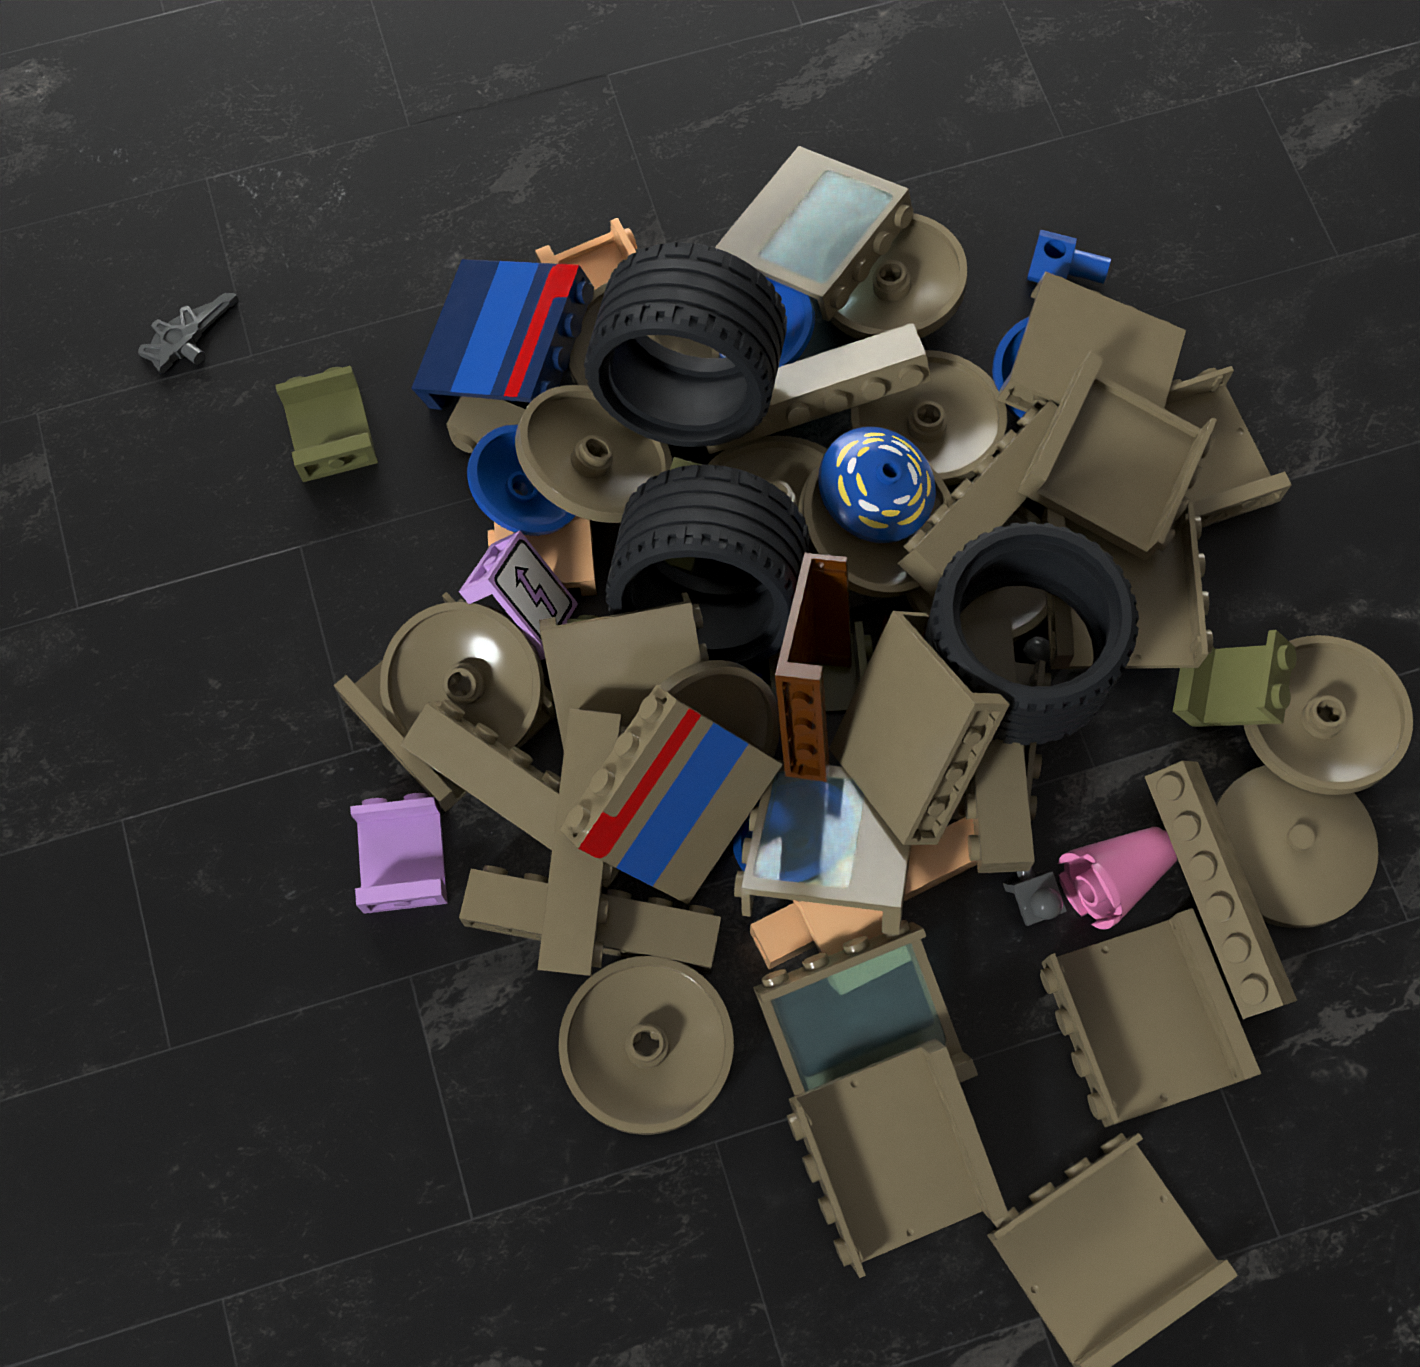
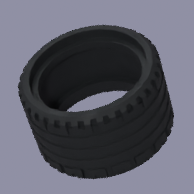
[584,242,787,447]
[606,465,810,667]
[924,522,1139,745]

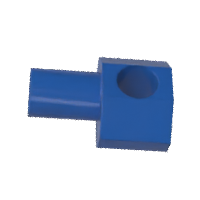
[1027,230,1111,284]

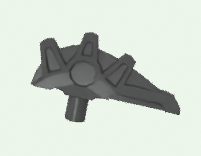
[138,293,239,374]

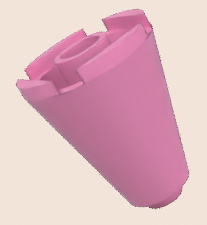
[1058,827,1177,929]

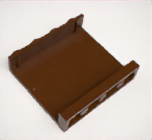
[775,553,852,782]

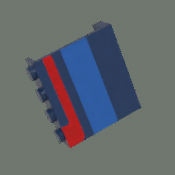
[411,259,595,410]

